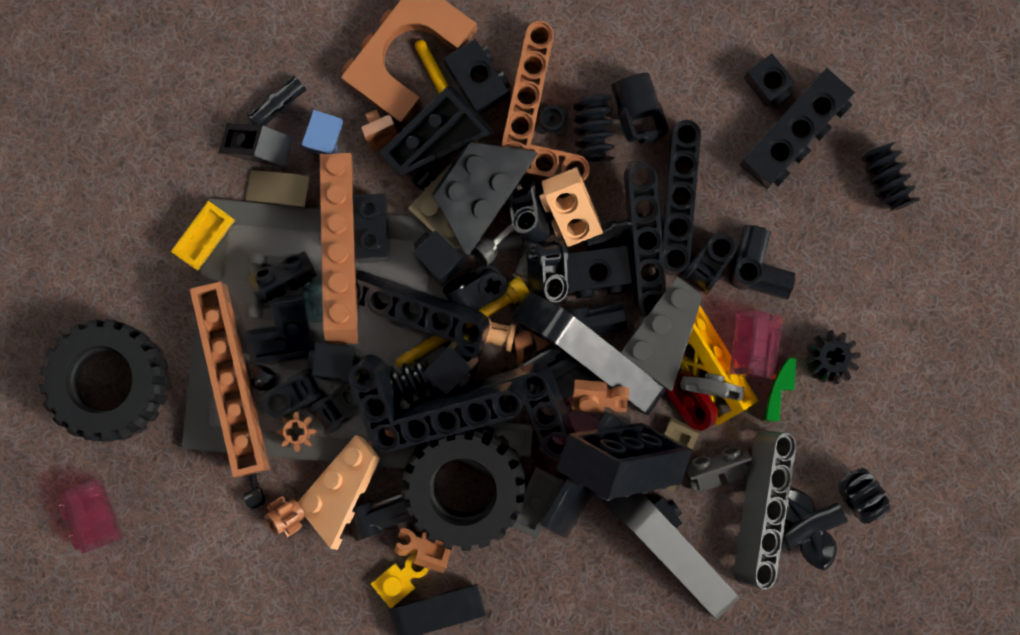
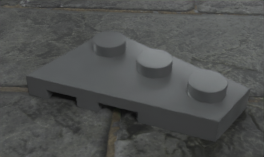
[620,276,703,392]

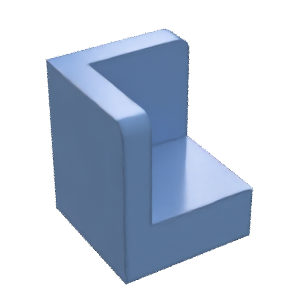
[302,110,343,155]

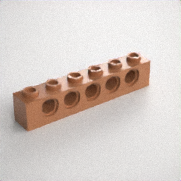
[190,281,270,477]

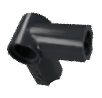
[729,224,796,300]

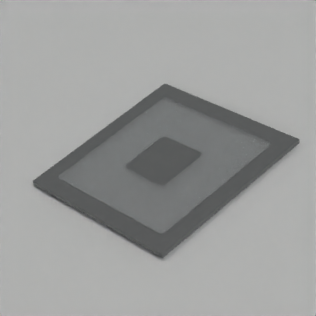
[181,199,452,469]

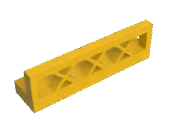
[680,306,759,426]

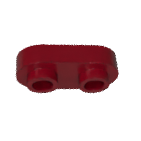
[666,370,718,431]

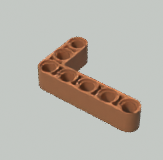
[501,21,590,182]

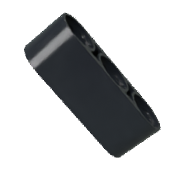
[388,584,486,635]

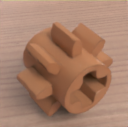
[276,412,318,452]
[264,496,304,538]

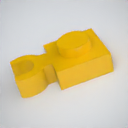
[371,554,429,609]

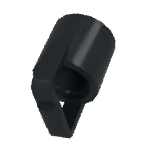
[611,72,669,144]

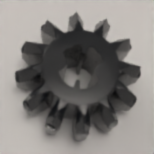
[805,330,861,385]
[838,468,890,524]

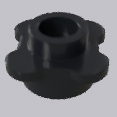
[536,104,568,136]

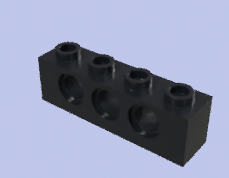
[740,68,855,189]

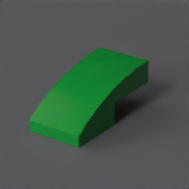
[763,358,796,422]

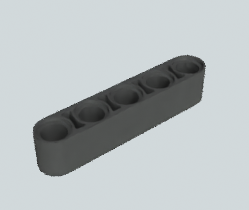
[734,430,796,590]

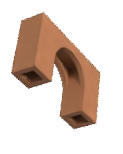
[341,0,477,128]

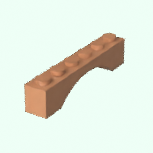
[320,153,358,345]

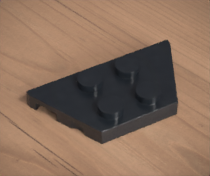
[432,141,538,255]

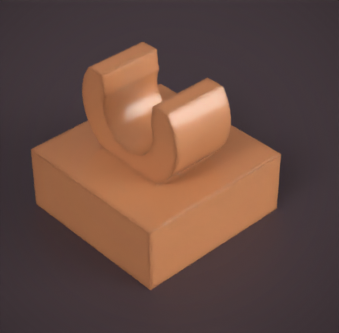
[361,109,398,152]

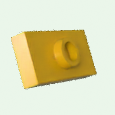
[171,201,235,271]

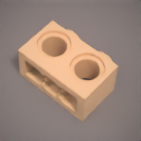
[539,167,603,247]

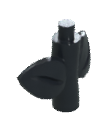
[781,488,848,571]

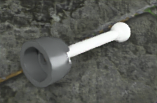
[471,224,514,267]

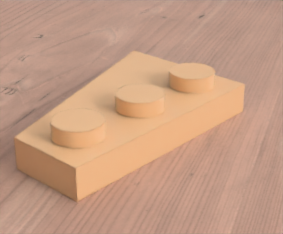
[298,435,380,550]

